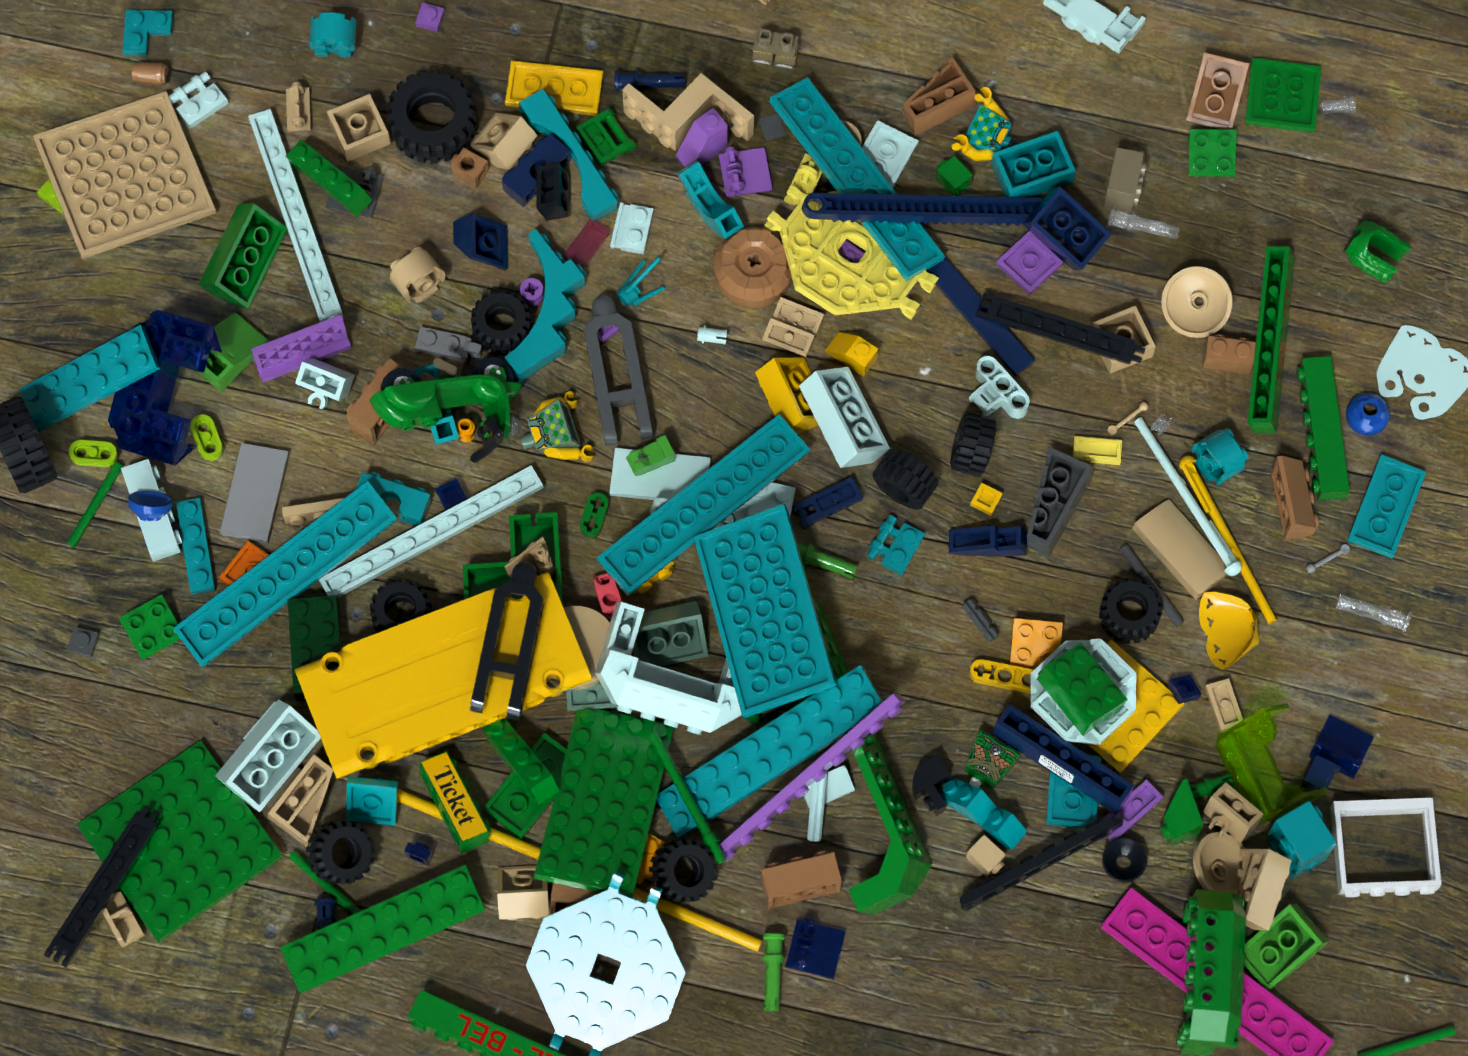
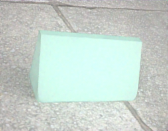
[803,765,855,810]

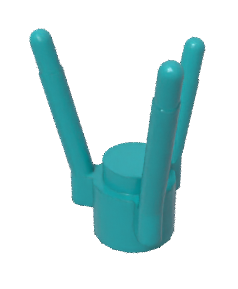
[616,257,665,307]

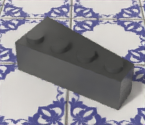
[1027,447,1093,557]

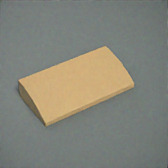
[1132,499,1227,600]

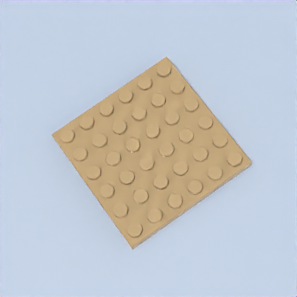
[33,91,216,259]

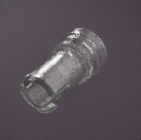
[1321,95,1356,115]

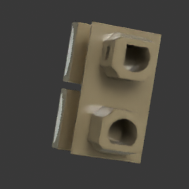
[751,29,799,69]

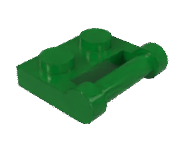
[576,108,637,167]

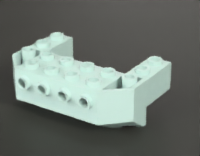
[595,602,741,735]

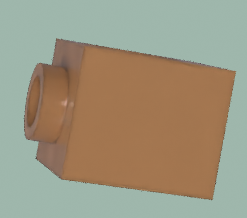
[450,148,489,189]

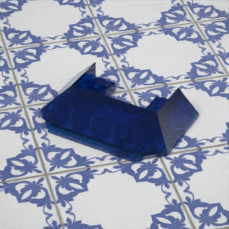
[108,309,222,466]

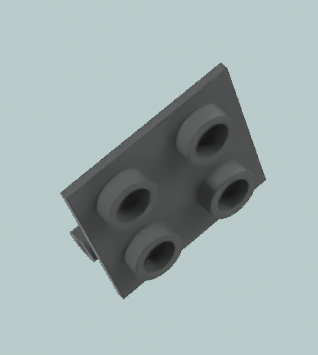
[326,165,383,218]

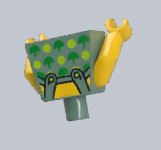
[520,391,594,462]

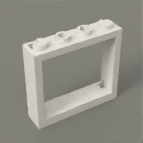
[1330,798,1442,898]

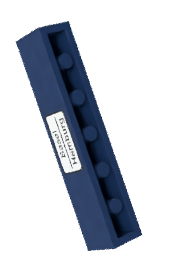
[992,704,1134,814]

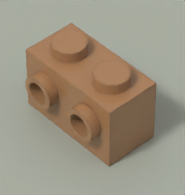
[1202,334,1256,374]

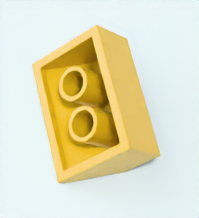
[755,358,819,434]

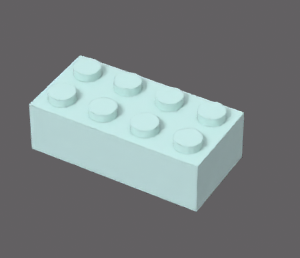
[799,367,890,468]
[215,699,321,812]

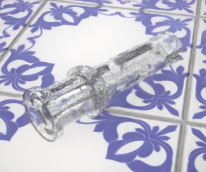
[1107,206,1180,240]
[1336,594,1412,633]

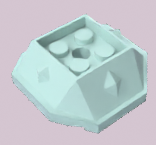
[1030,639,1136,745]

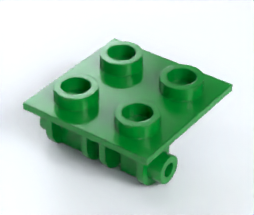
[1188,129,1237,177]
[119,594,180,660]

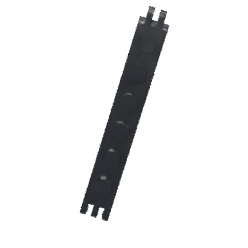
[976,293,1146,365]
[44,805,160,968]
[960,814,1123,911]

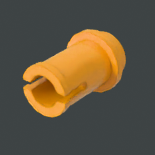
[456,418,475,443]

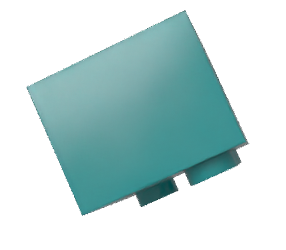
[1265,801,1337,880]

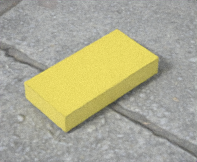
[1073,436,1122,465]

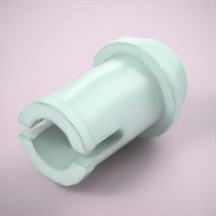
[697,325,727,345]

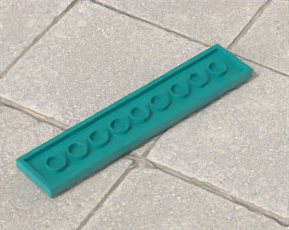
[769,77,945,282]
[596,414,811,596]
[173,481,398,668]
[657,665,883,839]

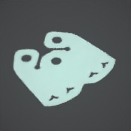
[1377,325,1468,420]

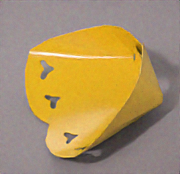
[1199,592,1259,669]

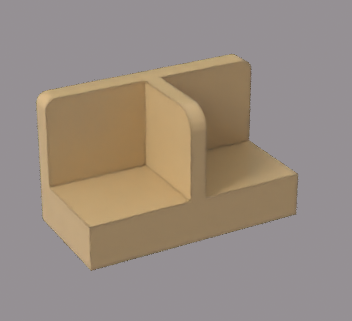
[103,891,144,948]

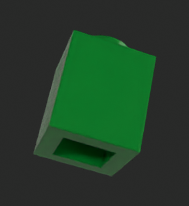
[935,156,973,196]

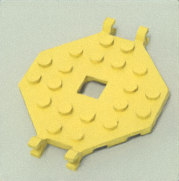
[764,185,939,320]

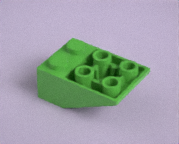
[183,312,270,392]

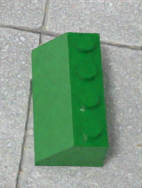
[198,203,287,309]

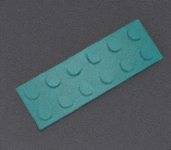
[19,325,160,432]

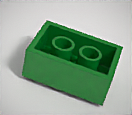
[1037,643,1128,736]

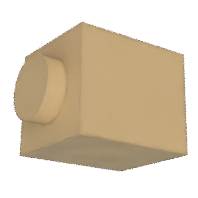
[966,835,1006,878]

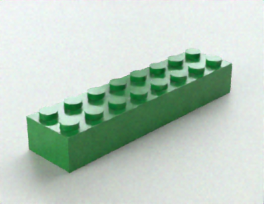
[279,865,486,994]

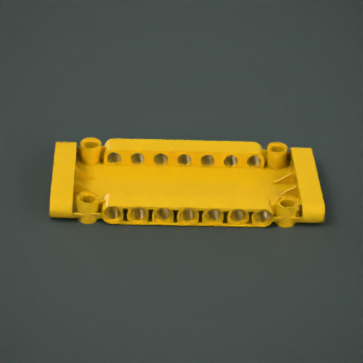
[294,572,592,779]

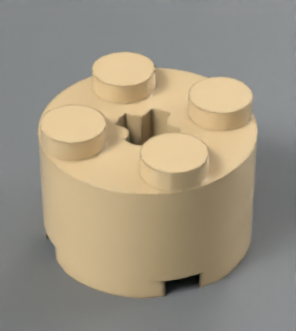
[390,247,445,303]

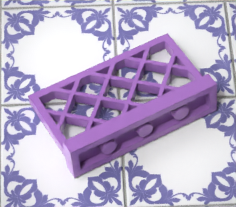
[251,315,352,383]

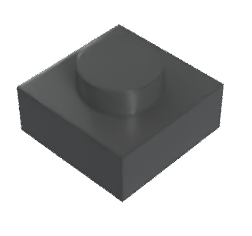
[67,627,99,658]

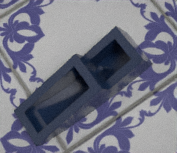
[949,525,1027,557]

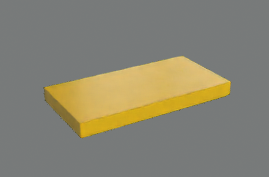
[505,61,603,116]

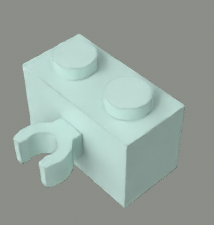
[295,358,355,409]

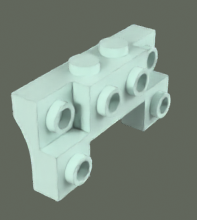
[1043,0,1146,54]

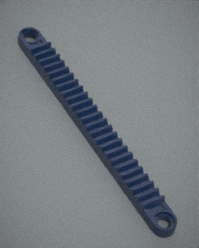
[802,193,1044,226]

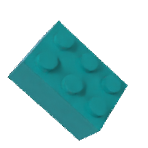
[991,131,1076,197]

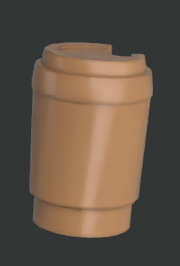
[132,62,169,85]

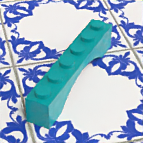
[519,89,619,223]

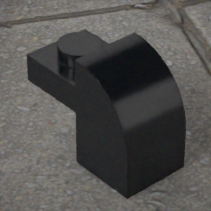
[912,754,950,816]

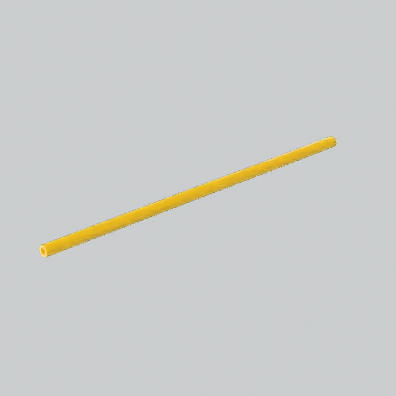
[397,789,762,952]

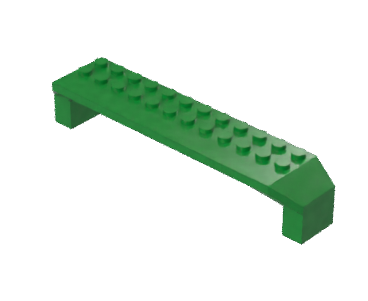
[813,599,932,915]

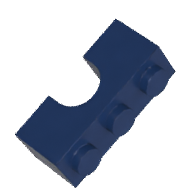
[502,134,571,208]

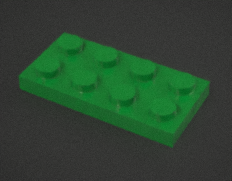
[483,733,567,840]

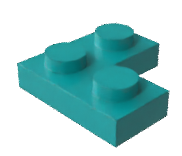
[123,10,173,56]

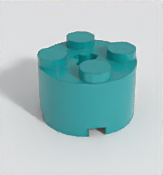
[309,12,357,58]
[1192,428,1248,485]

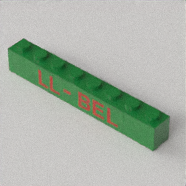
[1247,246,1295,433]
[408,990,565,1056]

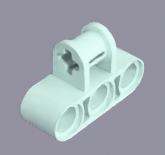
[968,356,1030,419]

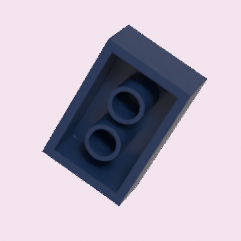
[1023,187,1111,271]

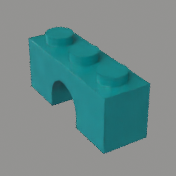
[355,472,432,526]

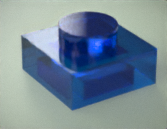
[435,478,467,511]
[1167,675,1202,704]
[404,842,433,866]

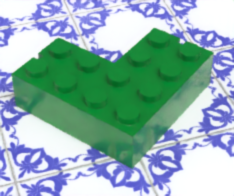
[463,512,564,608]

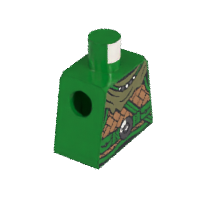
[964,730,1021,789]

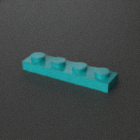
[176,498,216,595]

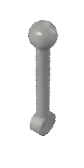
[1306,544,1350,573]

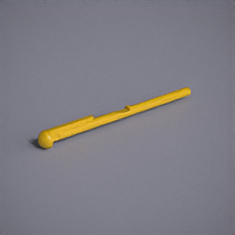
[1179,455,1277,625]

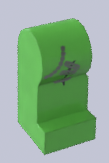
[626,435,675,476]

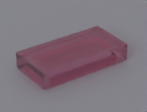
[564,219,610,270]

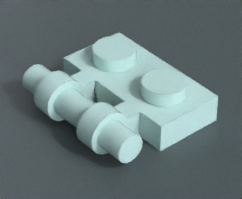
[168,72,229,129]

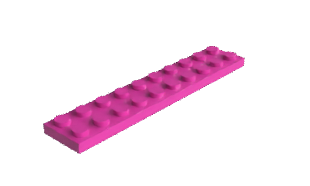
[1101,888,1334,1056]

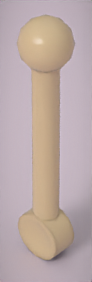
[1107,402,1149,436]

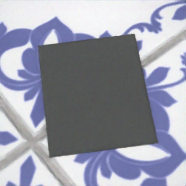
[759,113,786,141]

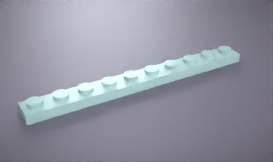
[248,109,343,322]
[319,465,543,598]

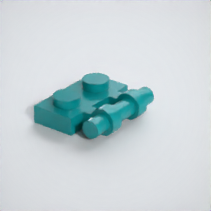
[866,515,925,576]

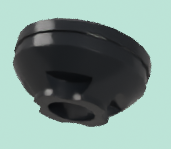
[1102,837,1147,883]

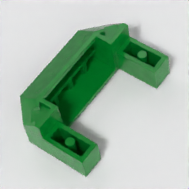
[1176,889,1246,1056]

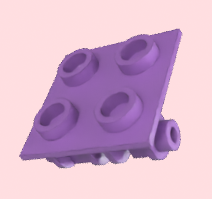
[719,147,772,198]

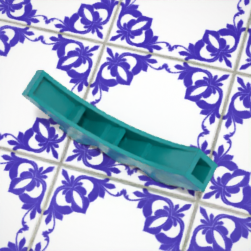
[505,229,586,383]

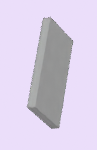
[220,443,289,543]

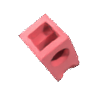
[592,573,622,621]

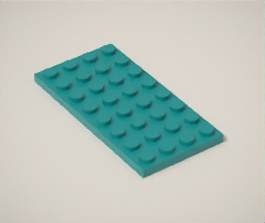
[694,504,837,718]

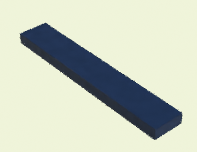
[926,257,1034,377]

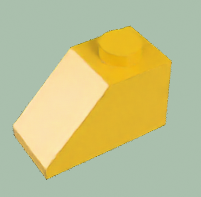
[825,332,878,377]

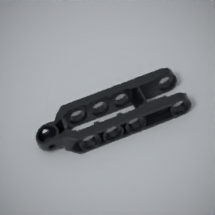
[470,562,544,720]

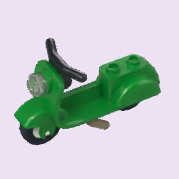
[369,357,522,463]

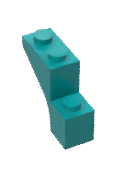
[939,777,1027,850]

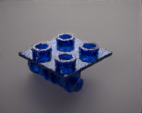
[1309,715,1374,779]
[785,918,846,979]

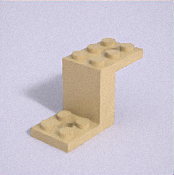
[622,73,754,152]

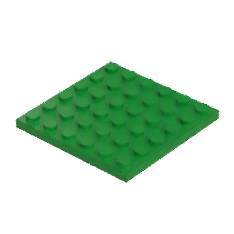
[76,740,283,943]

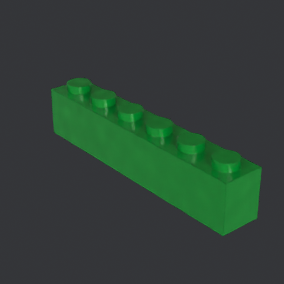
[1296,356,1350,501]

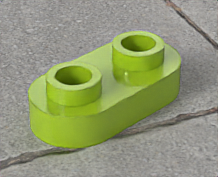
[190,414,223,461]
[69,440,118,467]

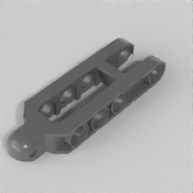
[584,295,653,446]

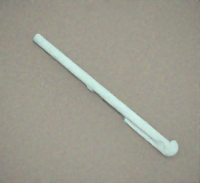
[1134,417,1242,576]

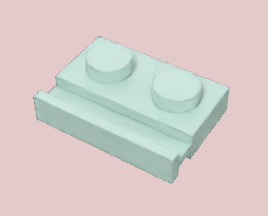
[610,202,654,255]

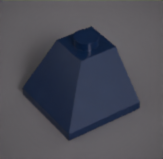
[453,213,508,270]

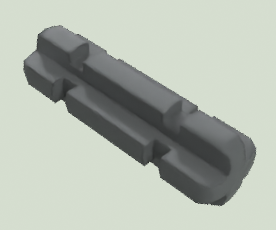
[962,599,999,642]

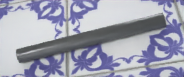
[1120,545,1184,627]

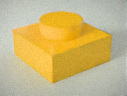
[970,483,1003,516]

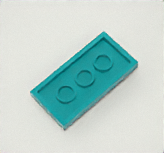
[1347,454,1426,559]

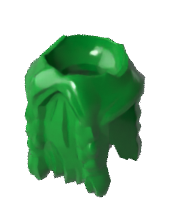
[1343,220,1411,283]

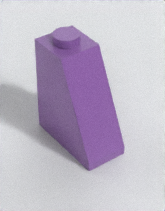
[676,108,727,167]

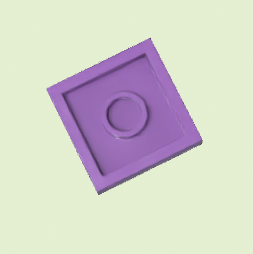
[996,231,1063,296]

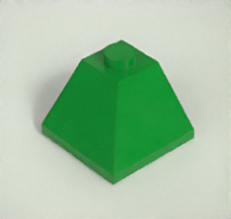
[1160,779,1203,846]

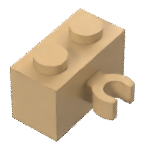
[1203,782,1264,843]

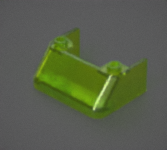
[1216,703,1328,824]

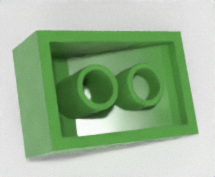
[1244,903,1330,991]

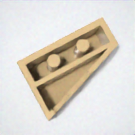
[268,755,333,846]
[1234,849,1292,931]

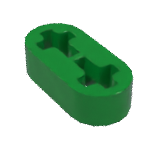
[580,493,608,539]

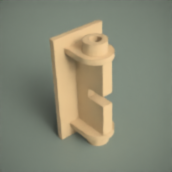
[286,82,311,132]

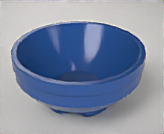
[1346,393,1390,436]
[128,491,173,521]

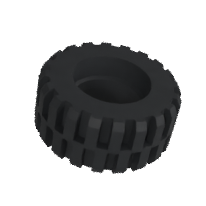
[386,70,477,164]
[0,397,58,493]

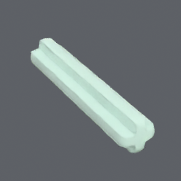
[807,776,827,842]

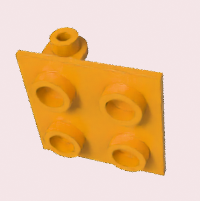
[1010,618,1063,669]

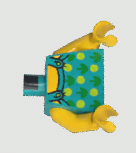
[952,87,1020,162]

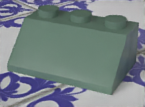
[632,601,708,667]

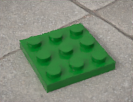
[1245,58,1322,133]

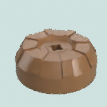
[714,227,793,308]

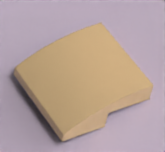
[762,297,825,357]

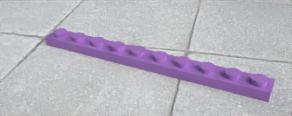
[709,693,906,862]

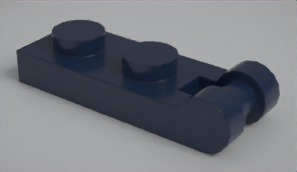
[792,477,863,529]

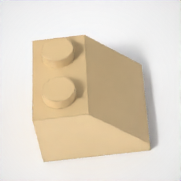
[469,112,538,170]
[497,865,549,920]

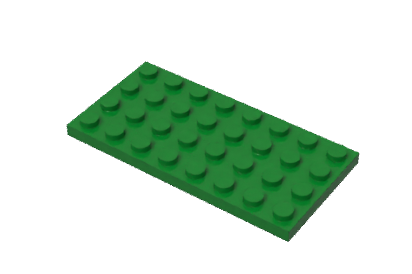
[534,709,674,897]

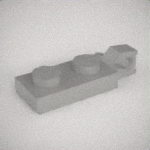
[415,326,483,361]

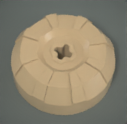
[549,606,610,690]

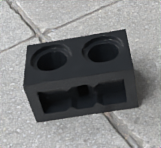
[536,163,569,221]

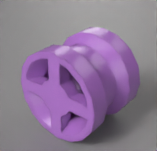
[520,278,544,307]

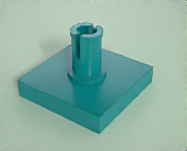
[346,776,398,826]

